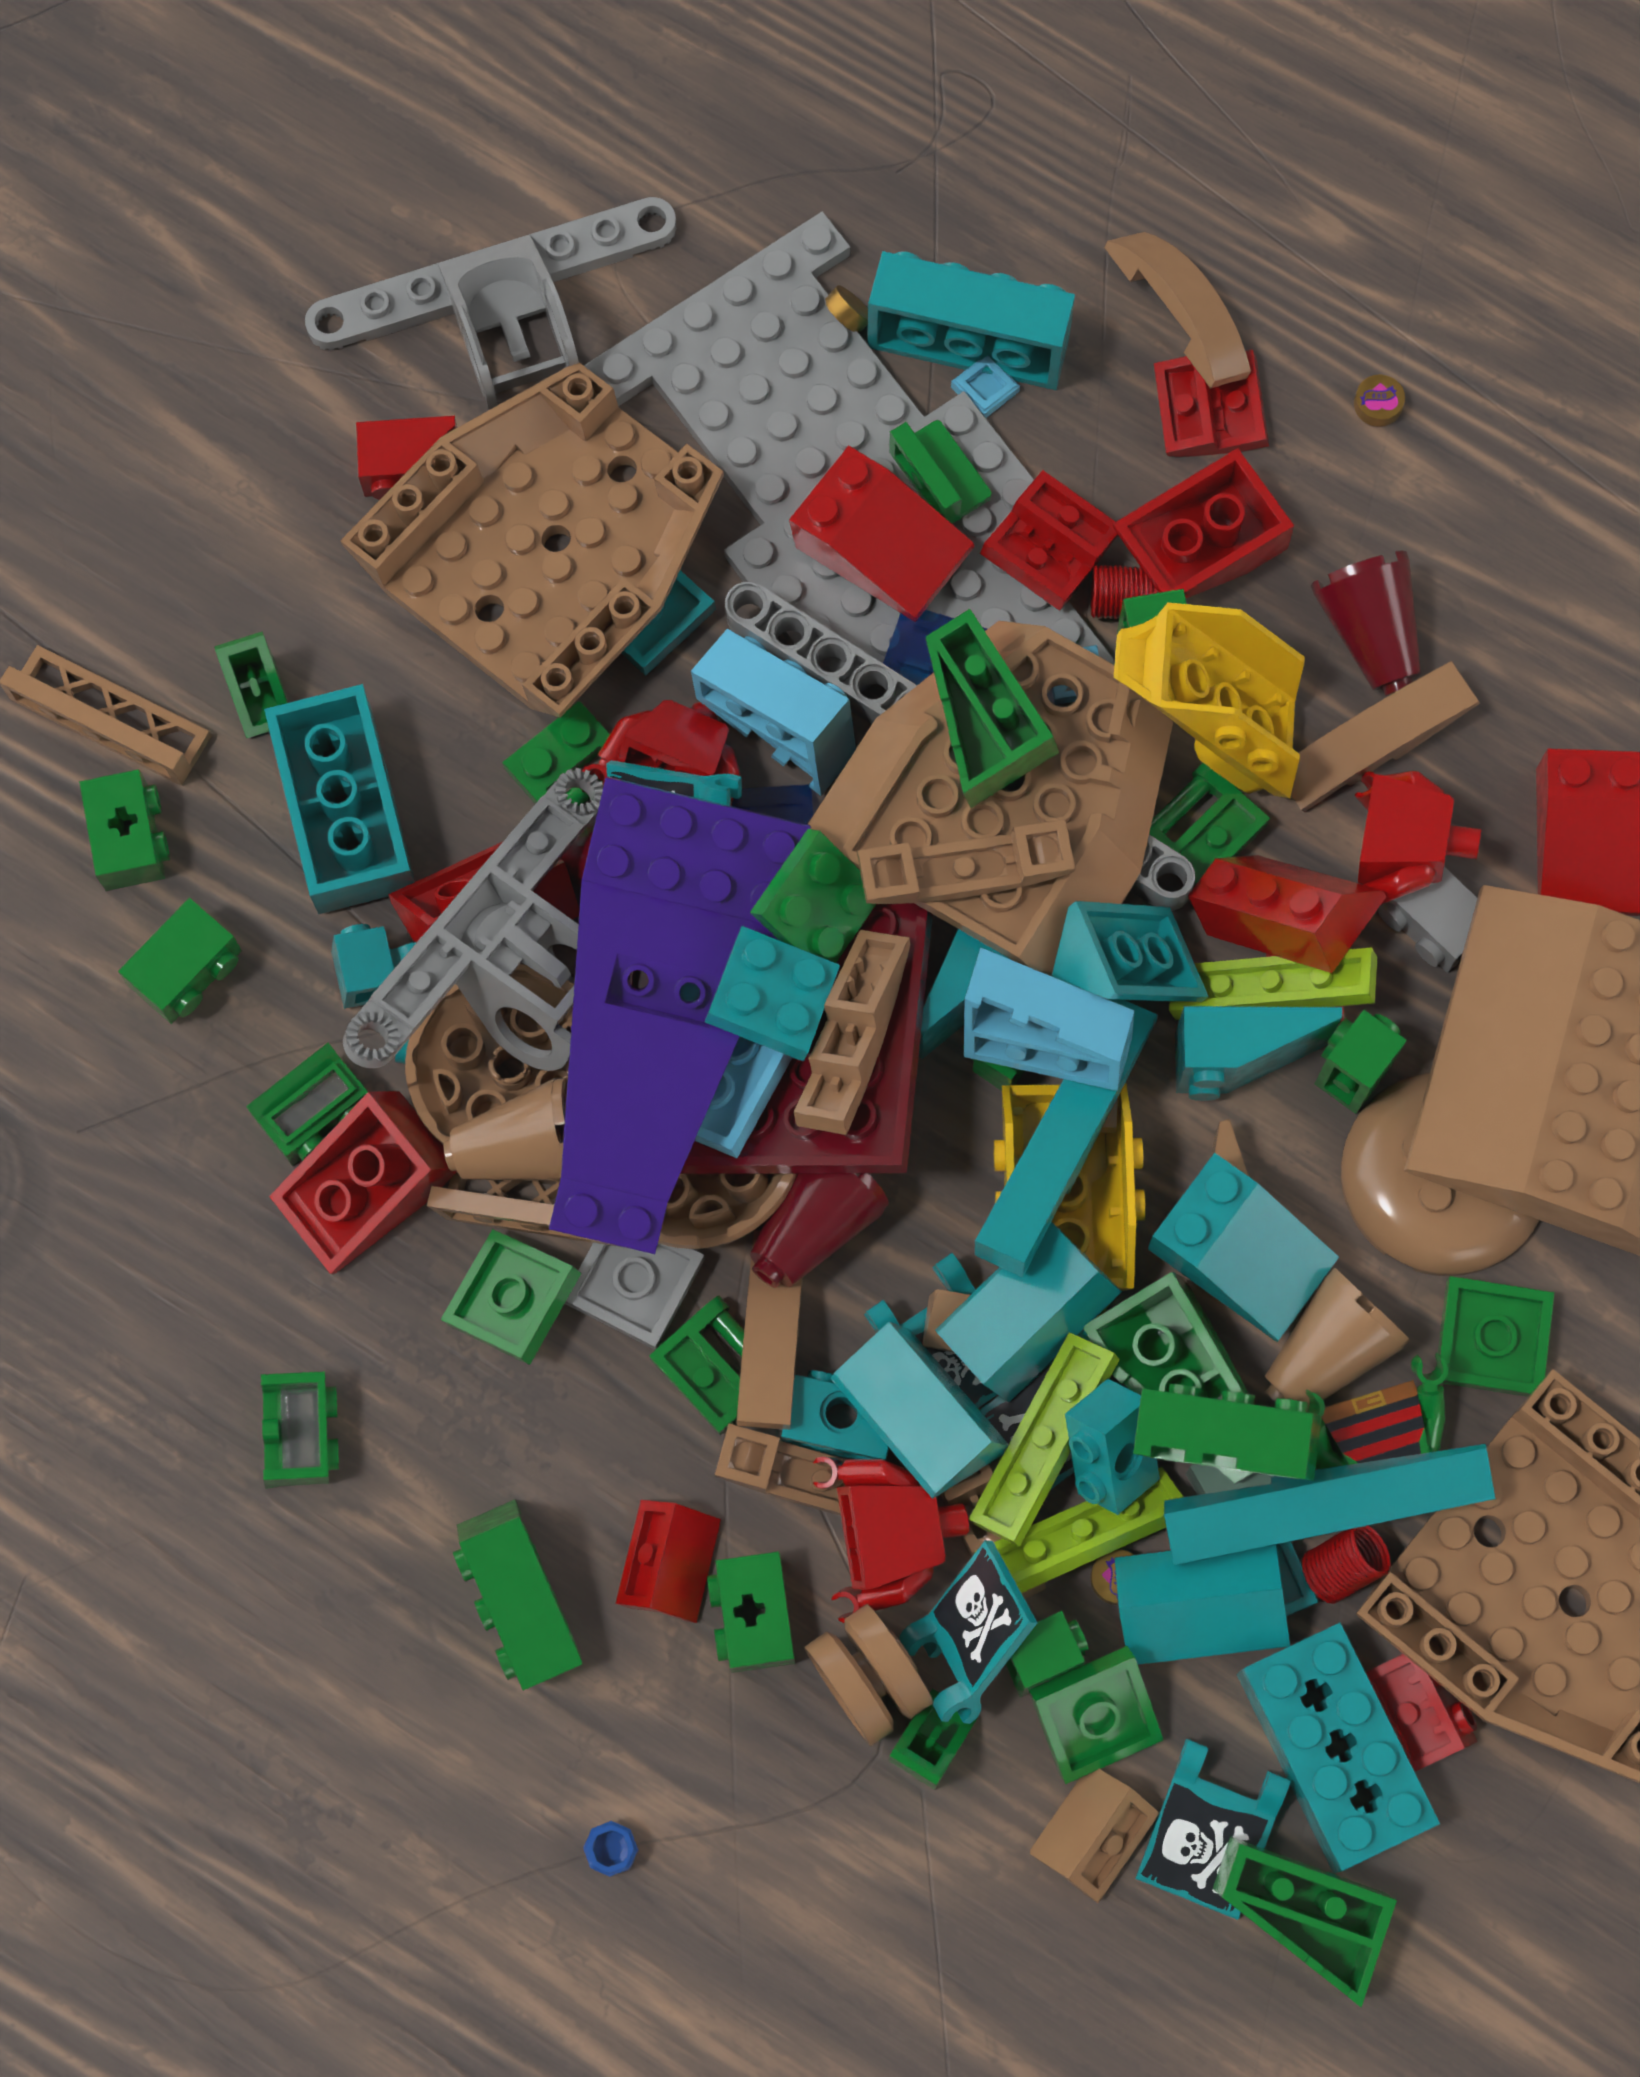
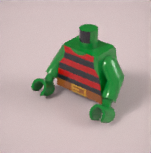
[1289,1352,1449,1470]

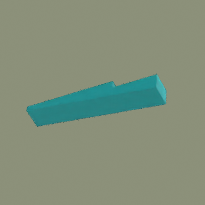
[975,999,1158,1277]
[1164,1444,1495,1565]

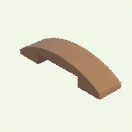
[1104,232,1251,388]
[857,819,1075,904]
[714,1424,846,1516]

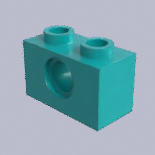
[781,1370,889,1460]
[1065,1379,1160,1515]

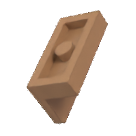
[1030,1769,1160,1903]

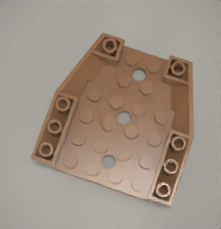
[340,363,724,717]
[808,621,1173,976]
[1356,1369,1640,1783]

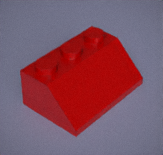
[388,841,580,943]
[1188,855,1386,973]

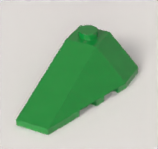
[1083,1272,1255,1484]

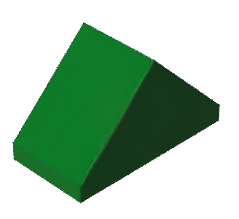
[214,631,288,738]
[889,1688,978,1790]

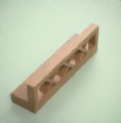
[0,645,212,786]
[427,1172,626,1248]

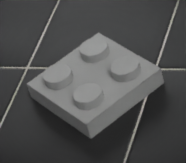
[565,1243,705,1350]

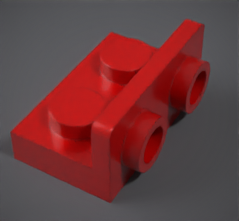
[1365,1654,1477,1772]

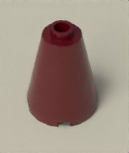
[1311,550,1421,696]
[750,1173,889,1288]

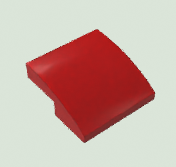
[1154,350,1269,457]
[979,470,1118,611]

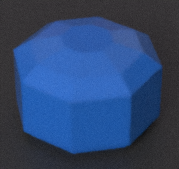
[583,1821,639,1877]

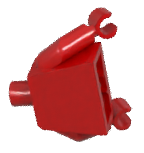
[581,700,741,806]
[1355,771,1482,905]
[813,1456,969,1623]

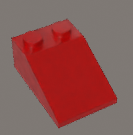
[789,445,974,622]
[1113,448,1294,599]
[1536,748,1640,916]
[269,1091,457,1274]

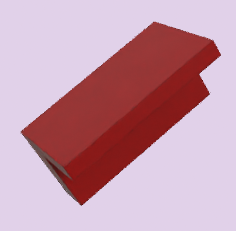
[615,1500,721,1623]

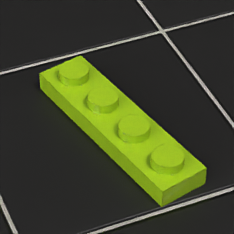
[1169,947,1377,1020]
[969,1332,1120,1547]
[975,1467,1183,1593]

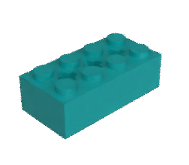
[868,251,1075,390]
[264,684,415,914]
[1236,1623,1440,1874]

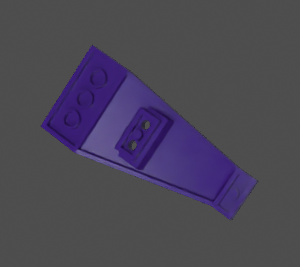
[549,776,811,1254]

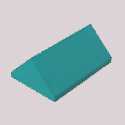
[1052,901,1209,1002]
[935,1222,1122,1402]
[831,1322,1009,1499]
[1115,1544,1290,1665]

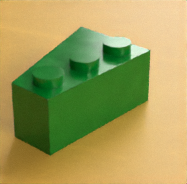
[926,609,1059,808]
[1133,1384,1322,1481]
[453,1499,583,1691]
[1213,1837,1397,2008]

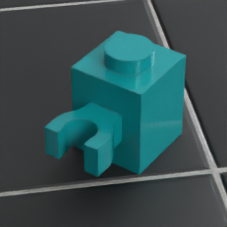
[331,924,416,1009]

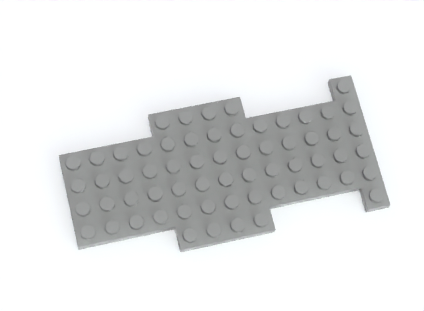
[584,211,1115,707]

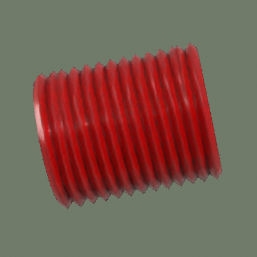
[1091,565,1159,619]
[1302,1525,1390,1604]

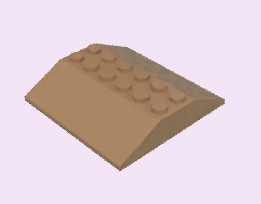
[1404,885,1640,1256]

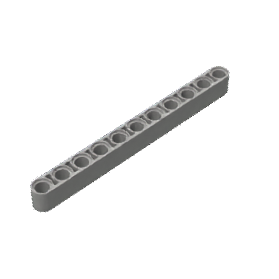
[725,582,1195,911]

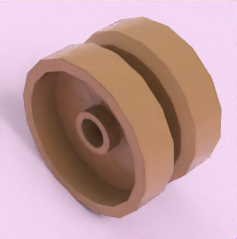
[804,1604,934,1747]

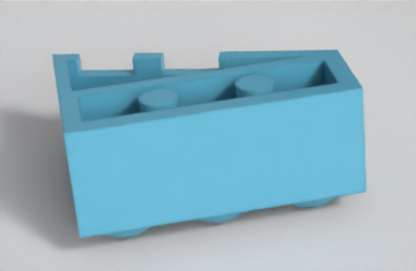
[691,629,856,796]
[964,948,1134,1091]

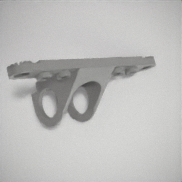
[305,197,677,410]
[343,768,631,1071]

